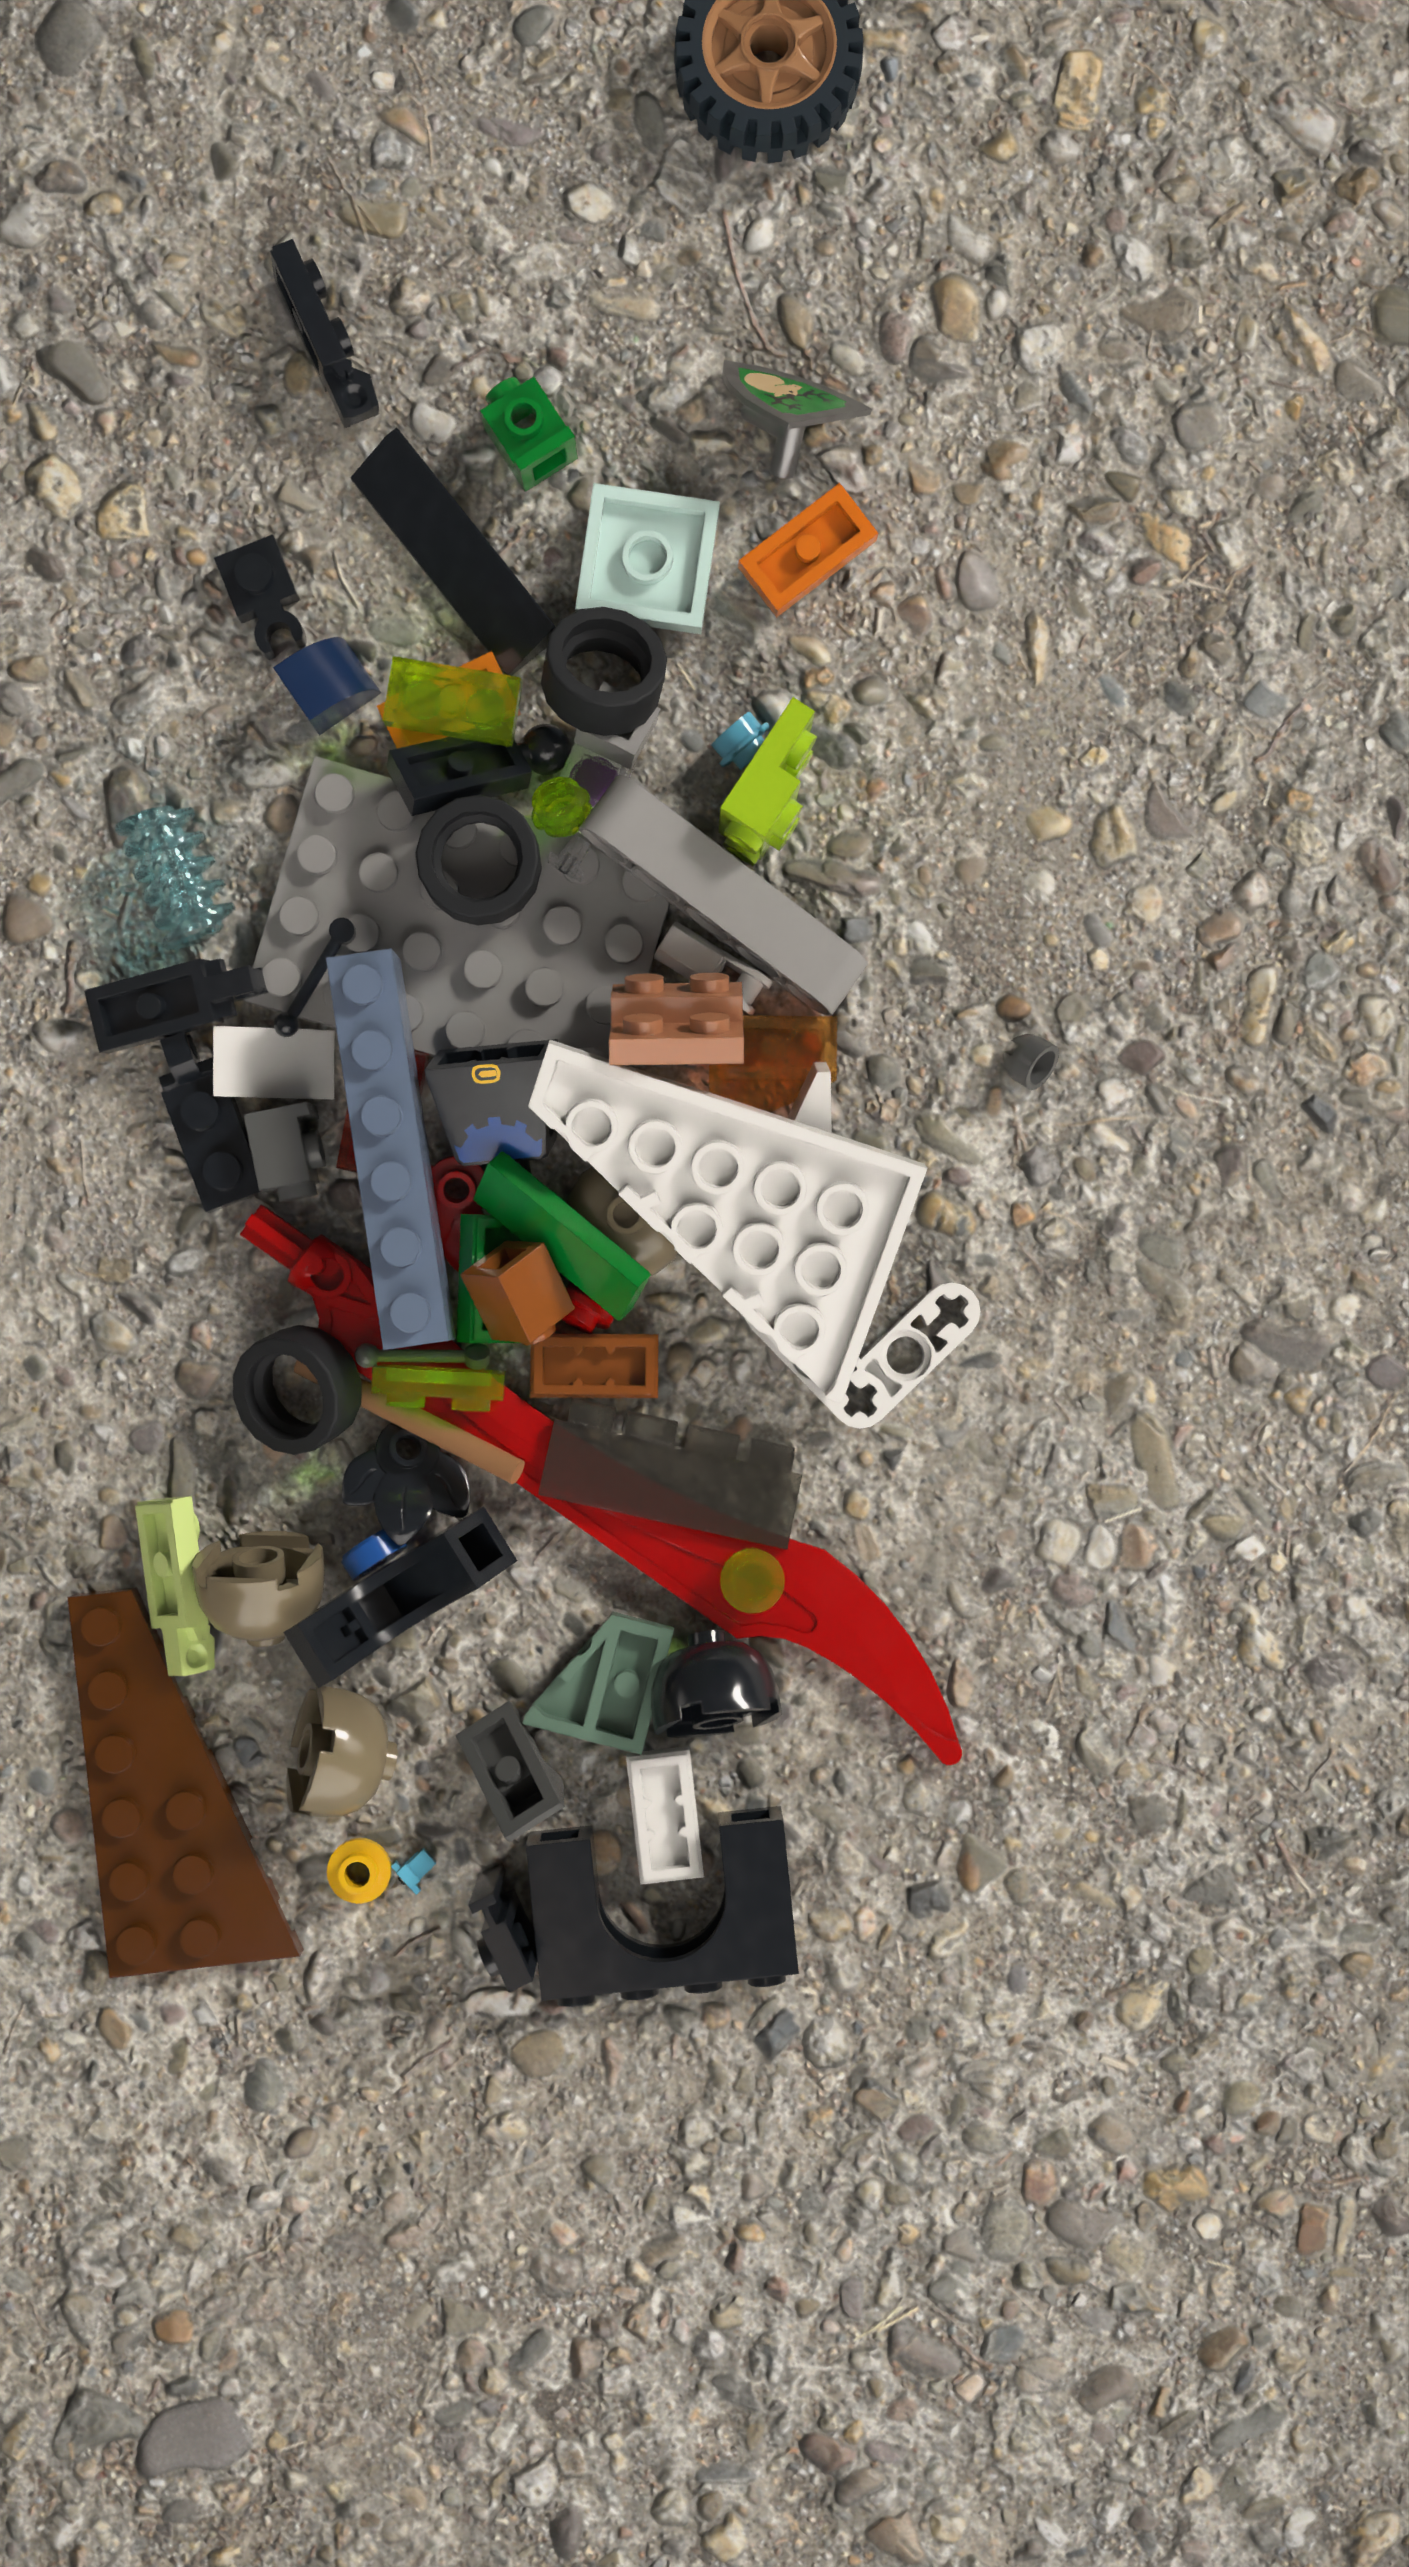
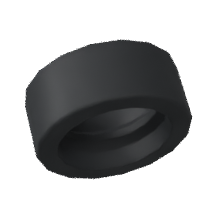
[541,607,667,736]
[415,795,542,926]
[233,1325,362,1455]

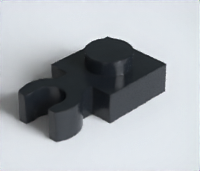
[214,534,307,660]

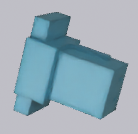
[391,1847,436,1895]

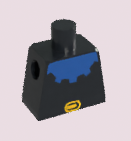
[424,1039,558,1174]

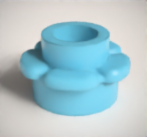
[711,711,769,770]

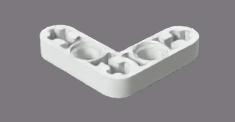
[744,1283,981,1429]

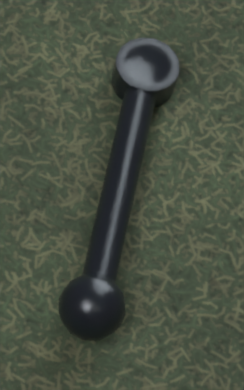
[274,917,356,1037]

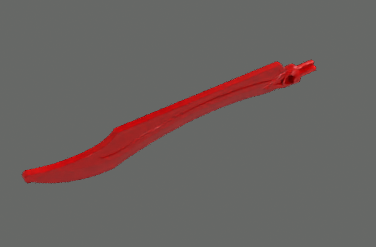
[239,1204,962,1765]

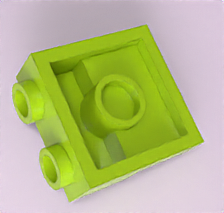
[719,697,817,866]

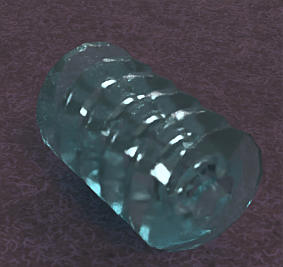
[114,806,236,950]

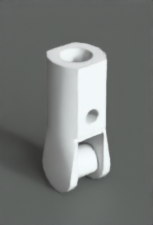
[654,921,773,1017]

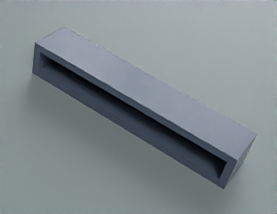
[326,948,456,1350]

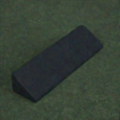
[350,427,555,678]

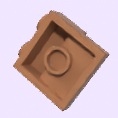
[609,973,744,1065]

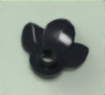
[342,1423,470,1546]

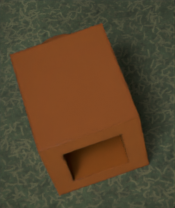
[460,1241,575,1346]

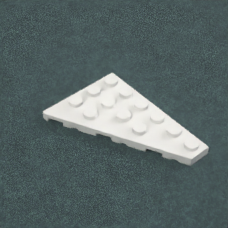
[528,1040,927,1404]

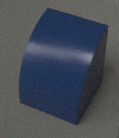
[273,637,381,736]

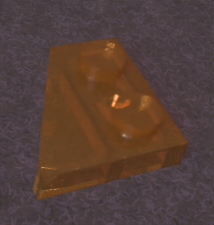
[709,1015,837,1113]

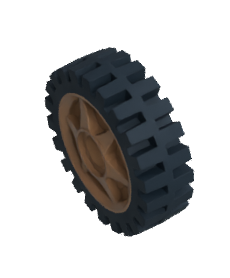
[674,0,864,163]

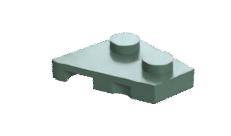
[523,1612,674,1755]

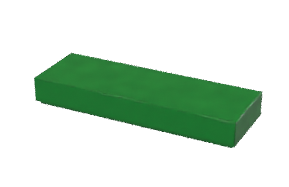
[473,1151,651,1321]

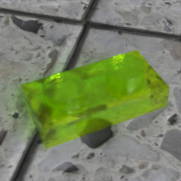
[382,656,523,747]
[371,1363,506,1411]

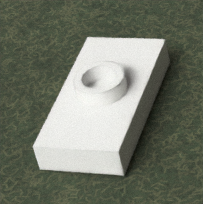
[626,1746,704,1885]

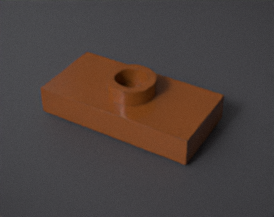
[530,1333,659,1398]

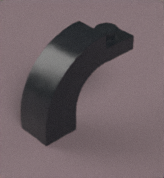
[283,1506,518,1688]

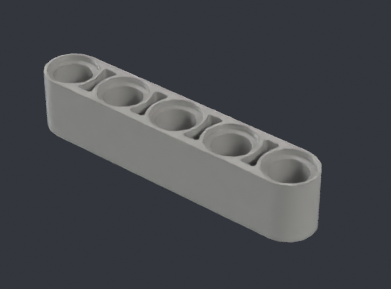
[579,775,868,1017]

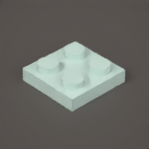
[575,483,720,635]

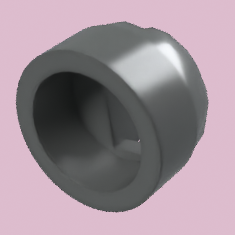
[1003,1034,1059,1090]

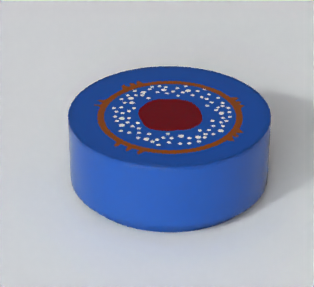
[341,1529,407,1581]

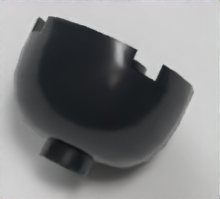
[651,1630,782,1738]

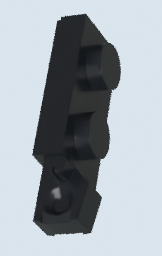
[270,239,379,428]
[84,958,268,1054]
[159,1032,265,1213]

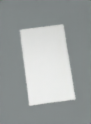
[213,1026,335,1100]

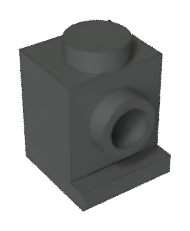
[244,1102,326,1202]

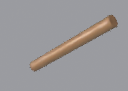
[294,1360,525,1484]

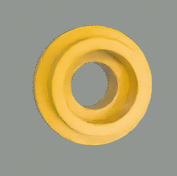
[327,1838,392,1904]

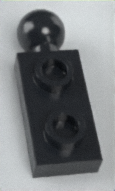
[386,724,571,816]

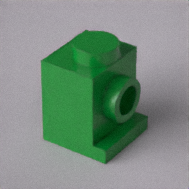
[480,376,578,492]

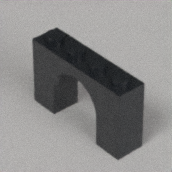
[526,1806,799,2007]

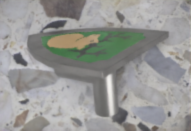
[722,360,872,479]

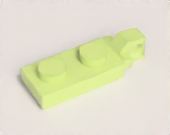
[135,1496,215,1676]

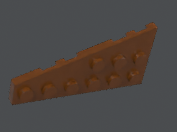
[67,1587,304,1978]

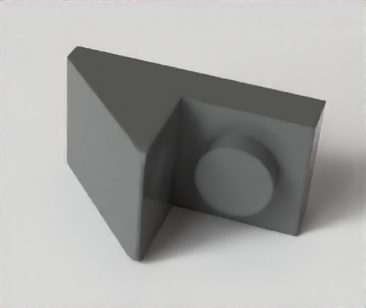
[456,1701,565,1842]

